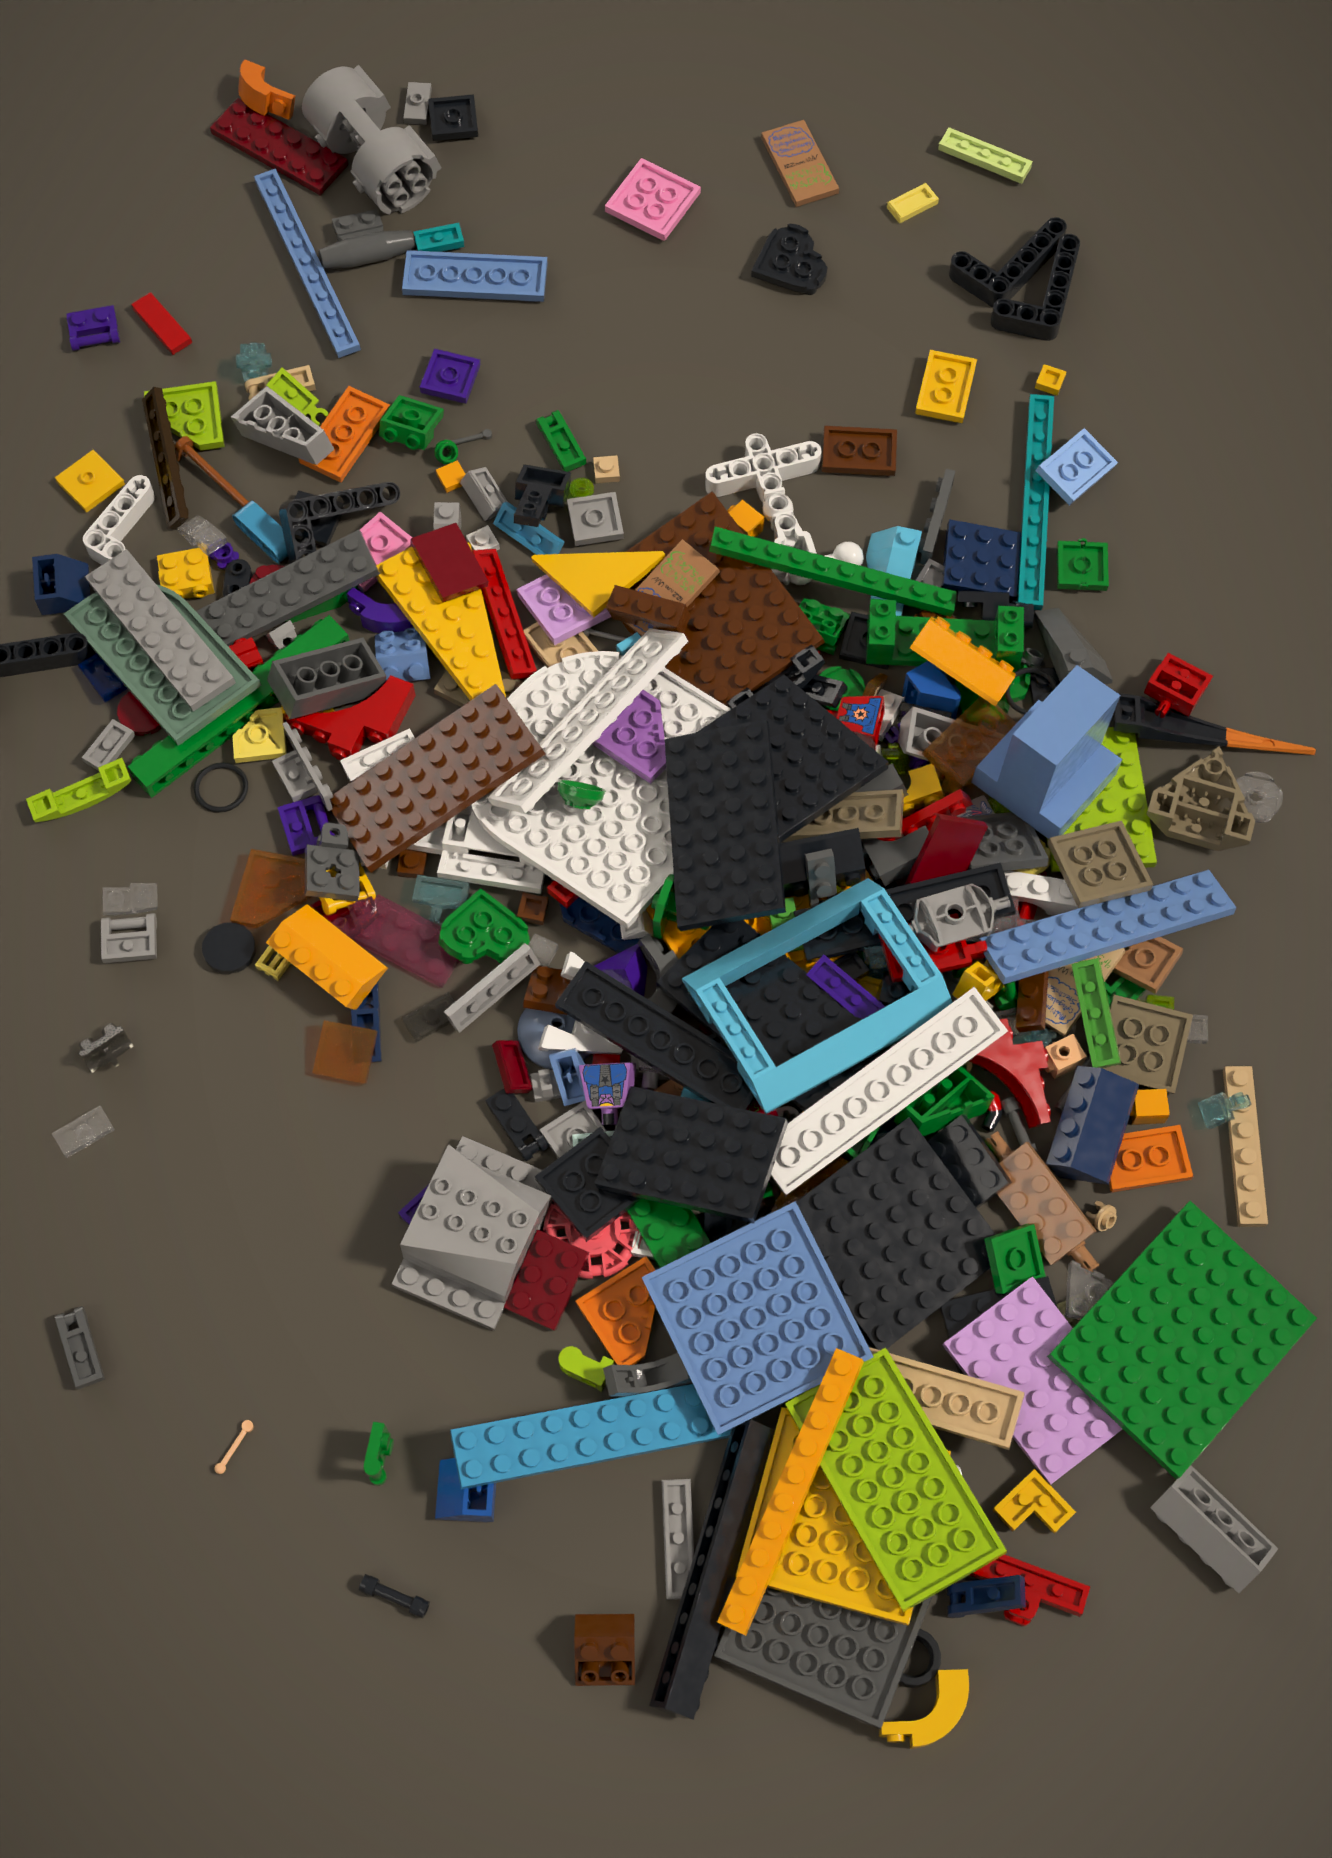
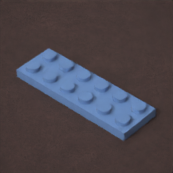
[402,250,548,302]

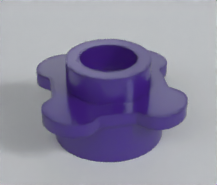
[209,542,239,569]

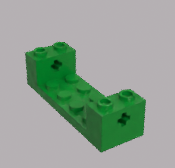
[866,599,1024,672]

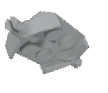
[909,884,1010,952]

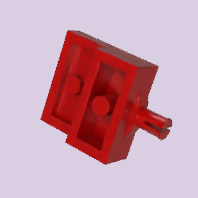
[1144,653,1213,718]

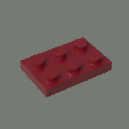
[504,1230,590,1330]

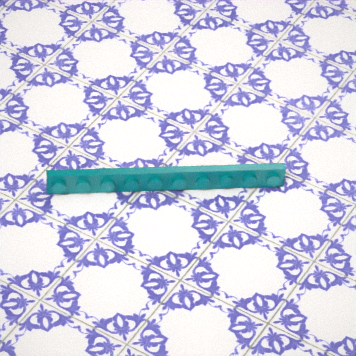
[1017,394,1054,610]

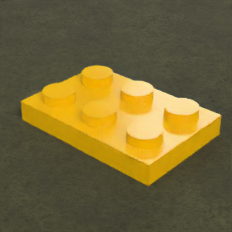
[915,350,977,423]

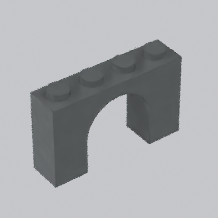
[855,764,929,887]

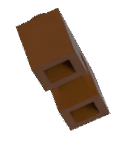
[606,585,691,633]

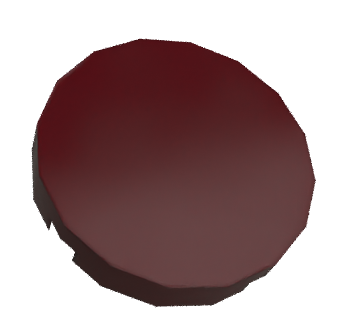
[117,691,162,736]

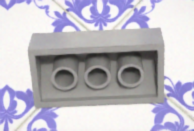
[1150,1466,1278,1593]

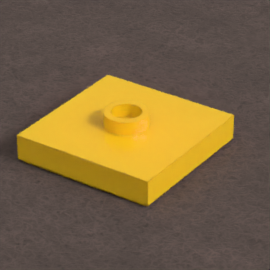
[55,450,125,513]

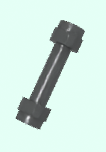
[1001,1097,1038,1154]

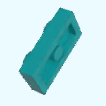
[413,223,465,252]

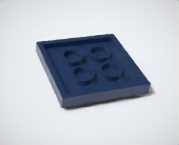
[941,519,1021,601]

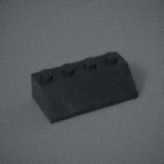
[780,828,865,898]

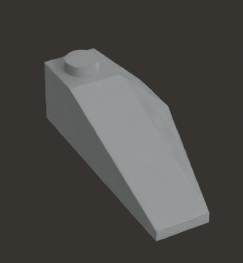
[898,706,1005,761]

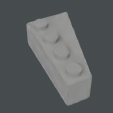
[231,386,334,465]

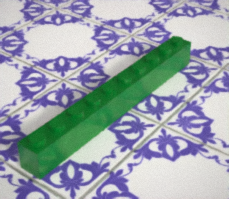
[128,615,350,798]

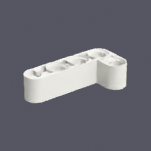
[83,475,155,565]

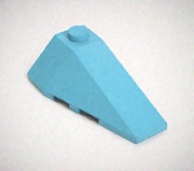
[866,526,922,616]

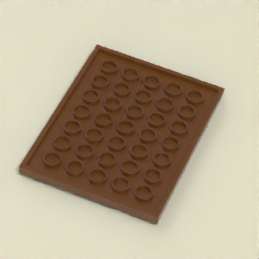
[621,491,825,708]

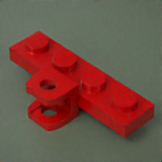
[877,789,973,841]
[969,1555,1090,1626]

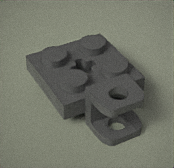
[305,823,359,902]

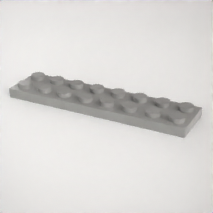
[85,549,236,712]

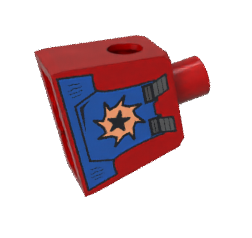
[827,696,885,751]

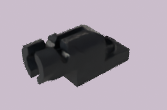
[957,591,1034,628]

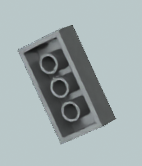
[267,638,386,719]

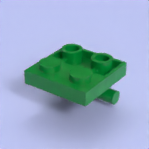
[799,598,850,655]

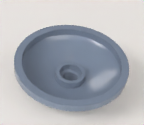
[517,1008,590,1070]

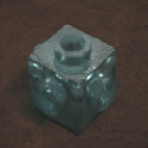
[236,343,272,381]

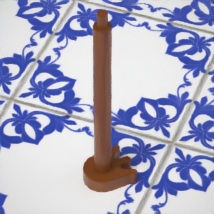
[175,436,249,507]

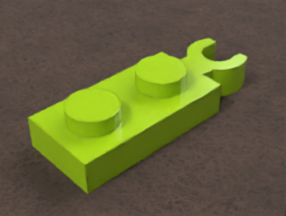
[266,367,328,427]

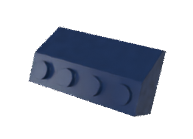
[1046,1066,1139,1184]

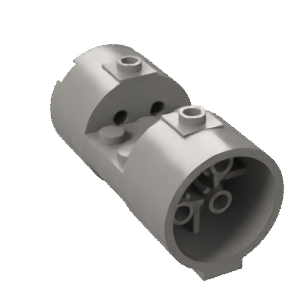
[302,65,442,214]

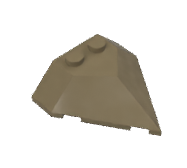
[1147,746,1255,851]

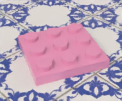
[605,158,701,241]

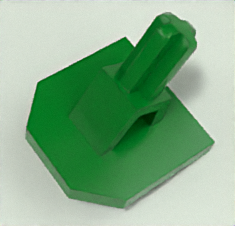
[651,874,710,939]

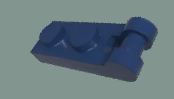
[947,1575,1026,1618]

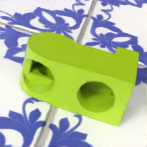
[559,1346,614,1392]

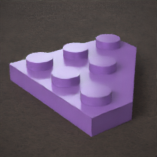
[592,690,666,784]

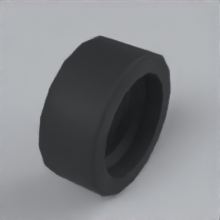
[899,1629,941,1688]

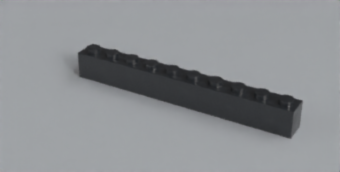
[649,1419,775,1720]

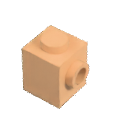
[1044,1034,1087,1079]

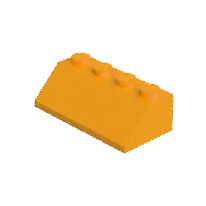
[910,616,1016,706]
[266,904,388,1010]

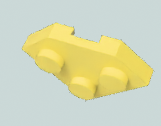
[232,707,287,763]

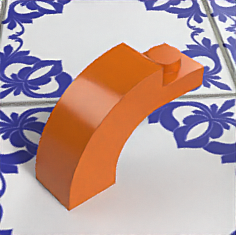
[238,60,295,120]

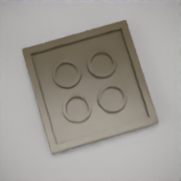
[1048,820,1153,908]
[1103,995,1193,1094]

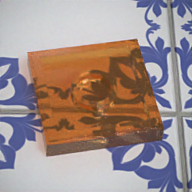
[312,1020,378,1084]

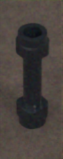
[359,1574,430,1619]

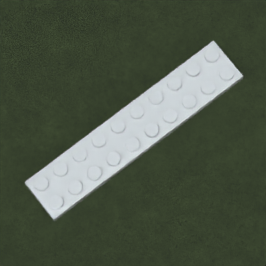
[488,628,688,814]
[770,987,1008,1196]

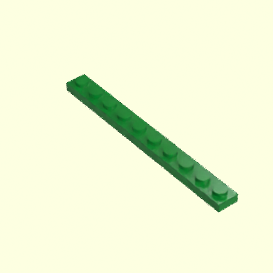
[709,526,956,617]

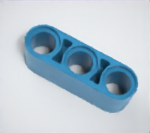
[232,501,288,564]

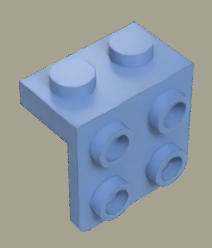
[375,627,430,683]

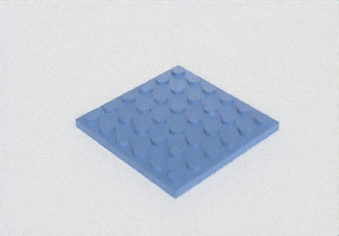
[642,1201,873,1435]

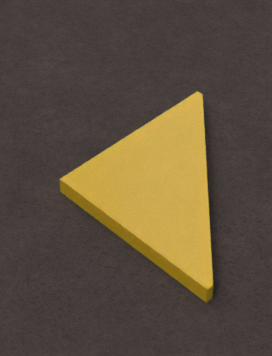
[531,551,666,617]

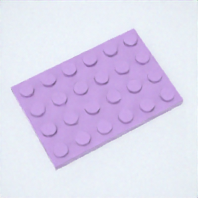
[942,1276,1122,1485]

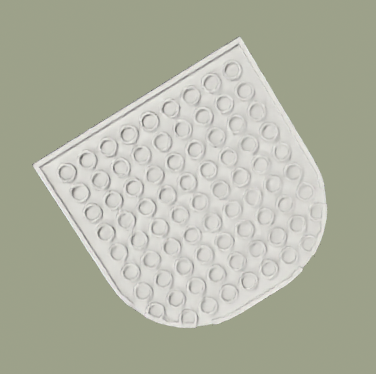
[470,651,731,929]

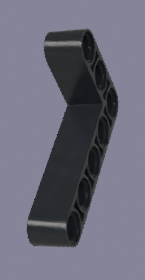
[949,217,1067,307]
[991,234,1080,341]
[279,482,400,564]
[0,633,92,677]

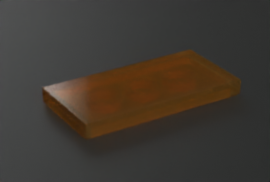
[922,696,1017,789]

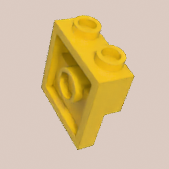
[157,546,215,599]

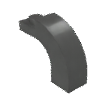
[637,934,678,1013]
[603,1352,693,1398]

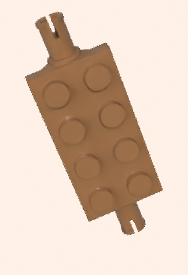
[984,1131,1100,1276]

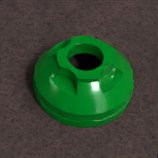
[557,780,606,810]

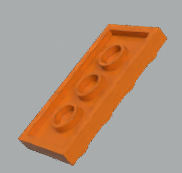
[298,386,390,483]

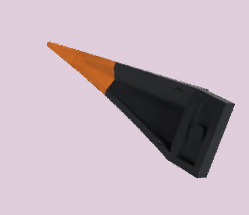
[1113,693,1316,755]

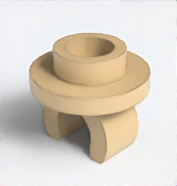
[1085,1201,1117,1231]

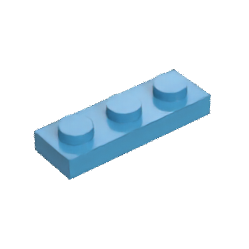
[493,502,565,555]

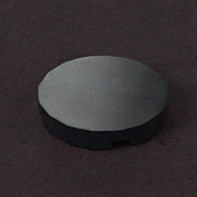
[202,922,256,974]

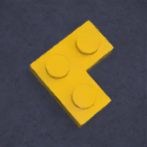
[993,1469,1076,1534]

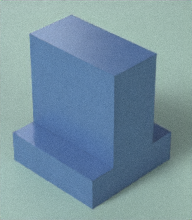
[972,665,1122,839]

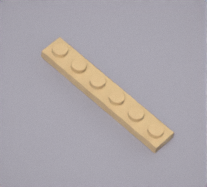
[1223,1066,1268,1227]

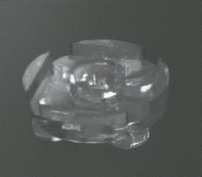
[1236,772,1283,823]

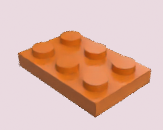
[1109,1125,1194,1193]

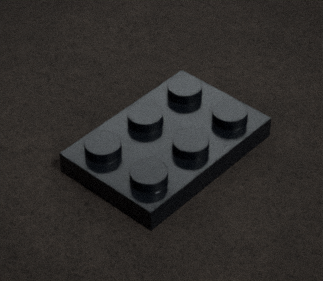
[927,1115,1012,1209]

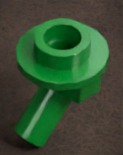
[994,981,1018,1012]

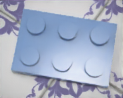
[1035,428,1118,506]

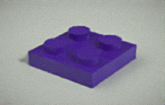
[420,349,481,404]

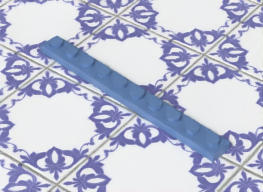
[254,169,361,358]

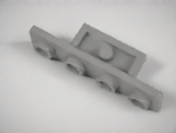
[272,722,333,811]

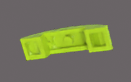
[26,758,132,822]

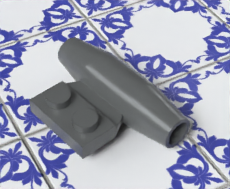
[319,209,415,269]

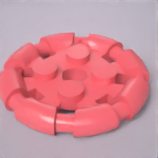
[543,1204,642,1279]

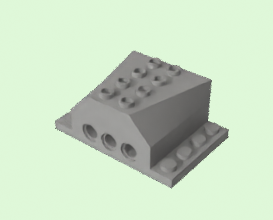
[392,1136,553,1331]

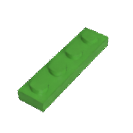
[1072,958,1121,1068]

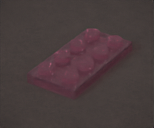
[350,894,460,988]

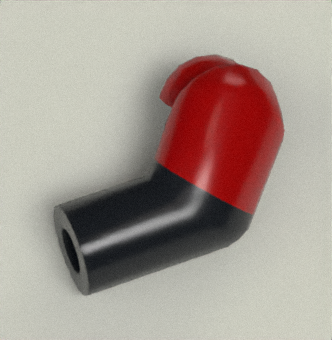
[981,1091,1003,1132]

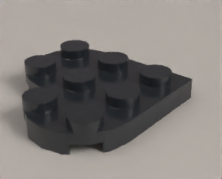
[751,223,828,295]

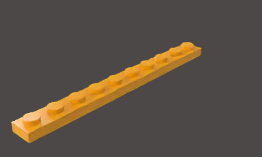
[717,1348,864,1636]

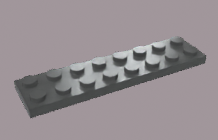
[196,529,380,646]

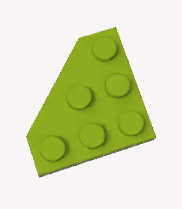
[144,381,225,450]

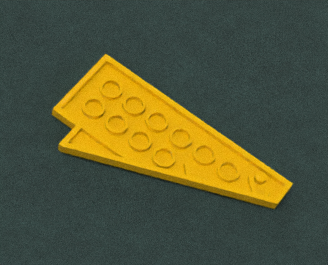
[375,542,506,701]

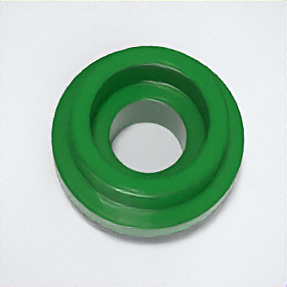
[434,439,458,464]

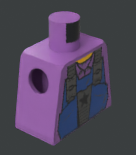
[579,1062,636,1125]

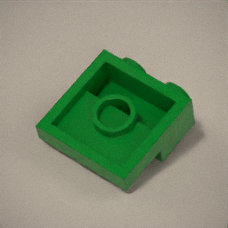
[379,395,444,450]

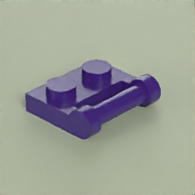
[66,305,120,351]
[277,795,335,856]

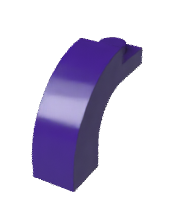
[347,587,413,634]

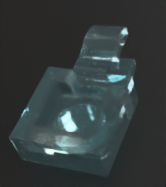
[1198,1092,1252,1129]

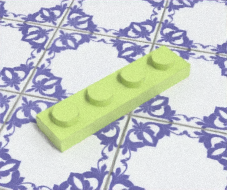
[938,128,1033,184]

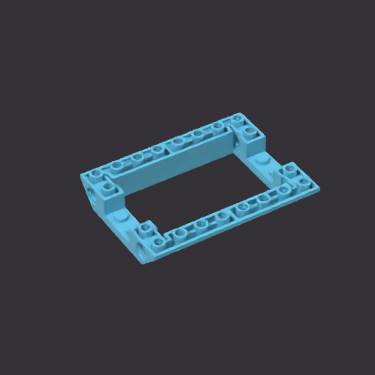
[682,878,953,1114]

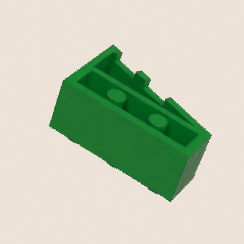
[894,1066,995,1136]

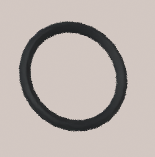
[1005,667,1057,715]
[194,762,248,812]

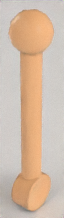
[215,1420,254,1474]

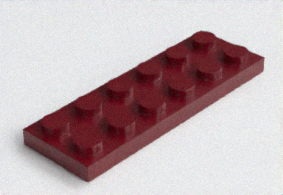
[210,98,348,196]

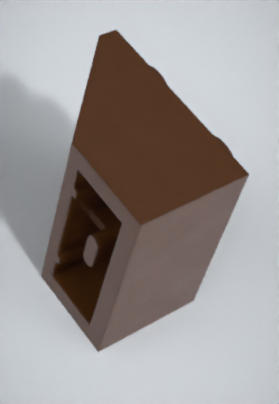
[574,1614,635,1686]

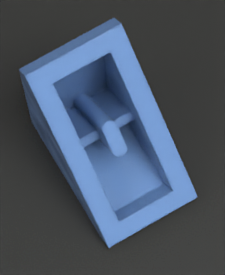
[549,1048,586,1106]

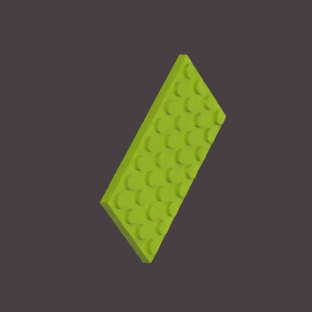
[785,1347,1007,1612]

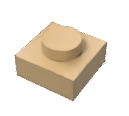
[593,455,620,483]

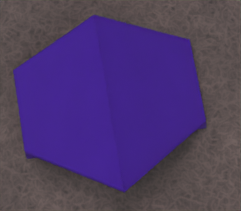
[595,944,648,997]

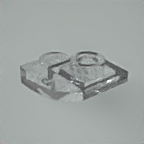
[177,515,227,556]
[102,883,158,916]

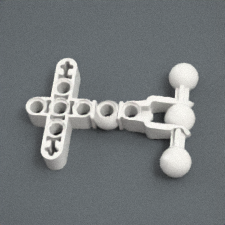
[705,433,864,585]

